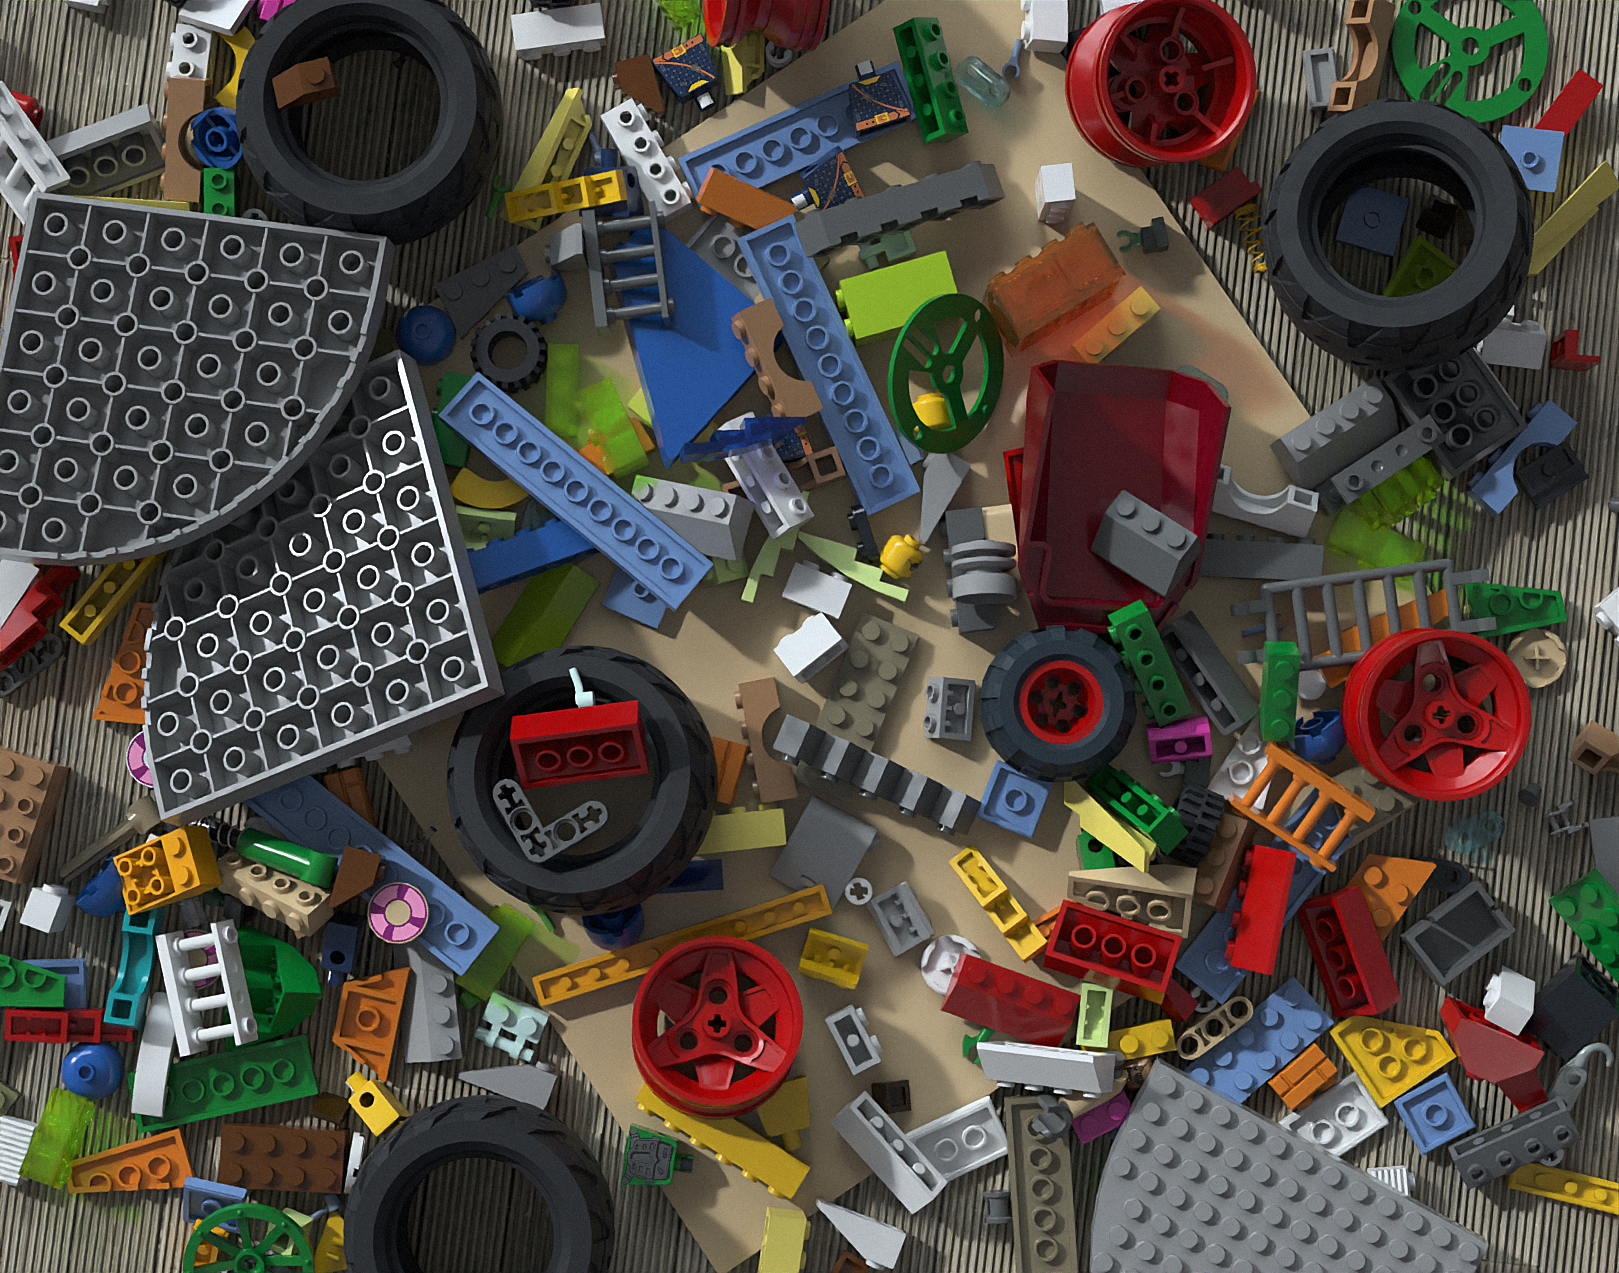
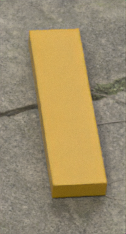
[1506,1162,1619,1215]

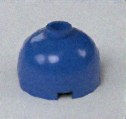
[190,107,244,169]
[505,269,567,325]
[396,305,456,366]
[1286,709,1346,765]
[74,856,126,918]
[582,903,644,951]
[61,1041,124,1101]

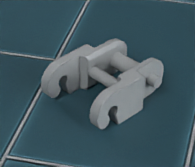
[1543,798,1589,838]

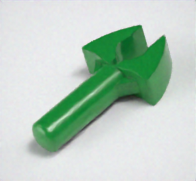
[962,1026,995,1064]

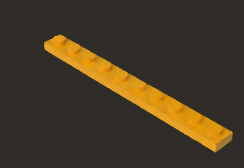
[532,883,833,1007]

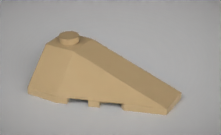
[1067,864,1197,938]

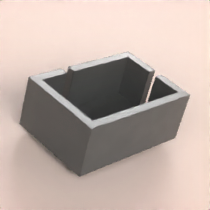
[1399,881,1516,986]

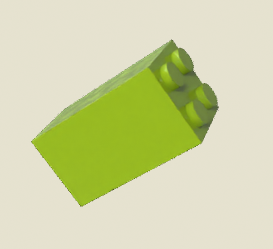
[835,251,960,348]

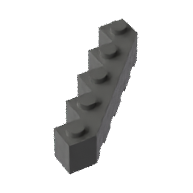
[795,161,1006,258]
[772,714,981,836]

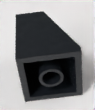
[1525,951,1619,1061]

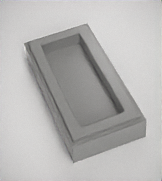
[1302,47,1338,112]

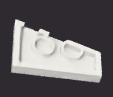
[1206,714,1281,810]

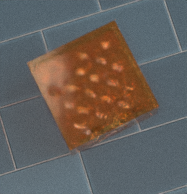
[982,222,1126,358]

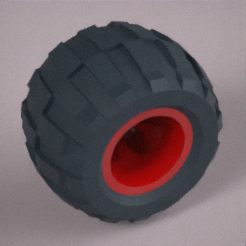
[979,625,1137,783]

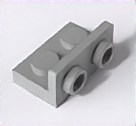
[923,677,975,741]

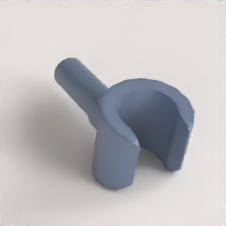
[1002,39,1023,80]
[587,130,601,166]
[1241,613,1286,638]
[309,1193,344,1223]

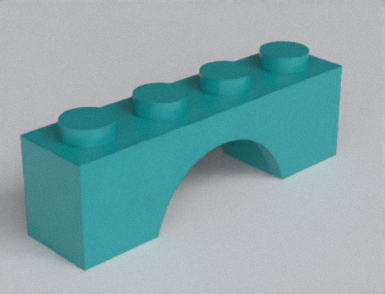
[103,907,165,1031]

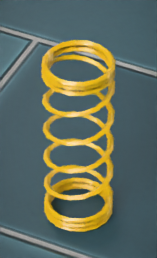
[1234,203,1267,273]

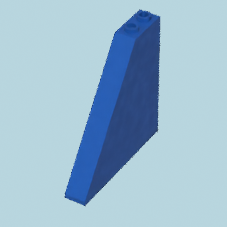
[608,228,784,470]

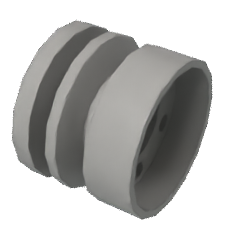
[951,540,1017,605]

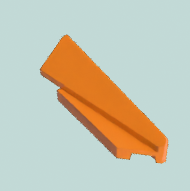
[1313,588,1449,688]

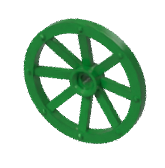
[183,1203,315,1273]

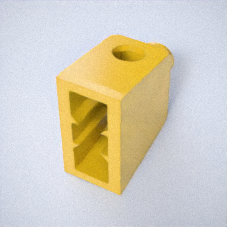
[345,1071,412,1138]
[756,1075,810,1151]

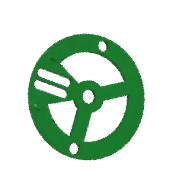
[1391,0,1548,124]
[888,293,1004,454]

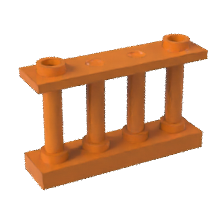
[1230,741,1376,872]

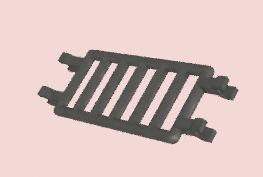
[1229,558,1497,672]

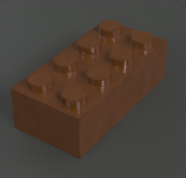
[218,1121,350,1194]

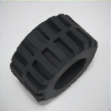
[470,313,549,394]
[1159,782,1225,867]

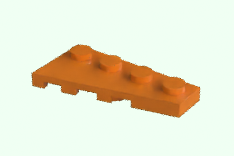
[92,602,154,725]
[61,1127,196,1194]

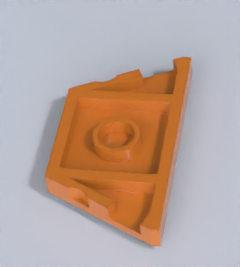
[1345,852,1437,944]
[332,967,411,1082]

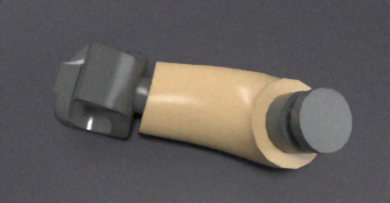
[1031,1050,1127,1139]

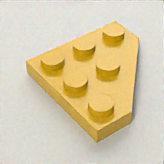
[1327,1016,1456,1108]

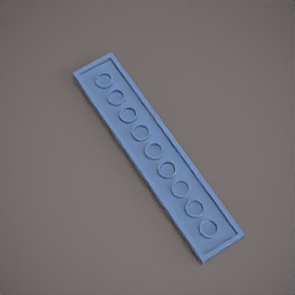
[737,214,921,516]
[438,372,714,612]
[243,775,501,977]

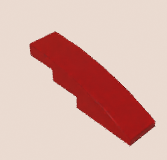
[0,565,82,672]
[4,1008,135,1044]

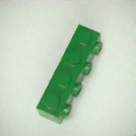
[893,17,969,144]
[1107,599,1193,727]
[1084,764,1189,855]

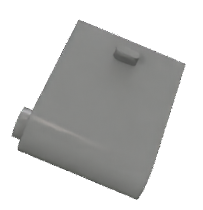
[769,794,880,910]

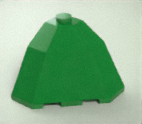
[222,924,323,1052]

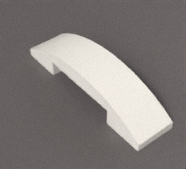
[131,991,176,1117]

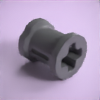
[983,1189,1012,1224]

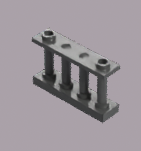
[582,201,676,337]
[1313,414,1447,517]

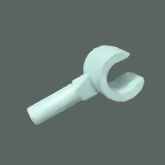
[569,668,596,708]

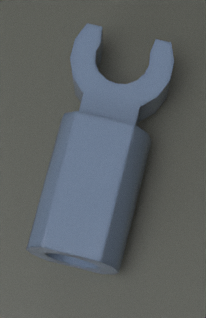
[888,420,925,467]

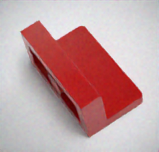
[1190,167,1262,230]
[1550,329,1601,371]

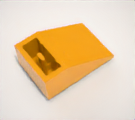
[113,826,223,916]

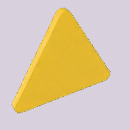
[314,1210,347,1273]

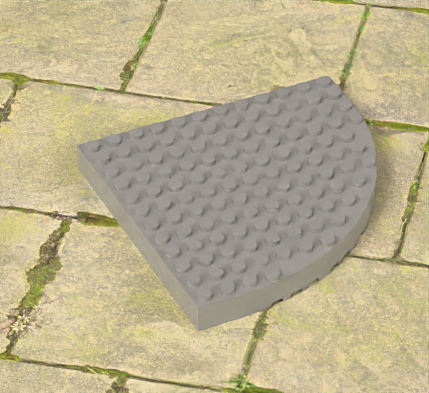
[0,192,396,566]
[141,349,505,827]
[1089,1057,1489,1273]

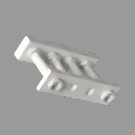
[0,81,71,225]
[155,919,258,1057]

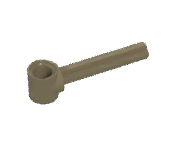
[58,795,166,883]

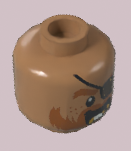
[1123,1055,1156,1092]

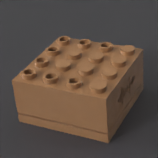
[0,745,70,884]

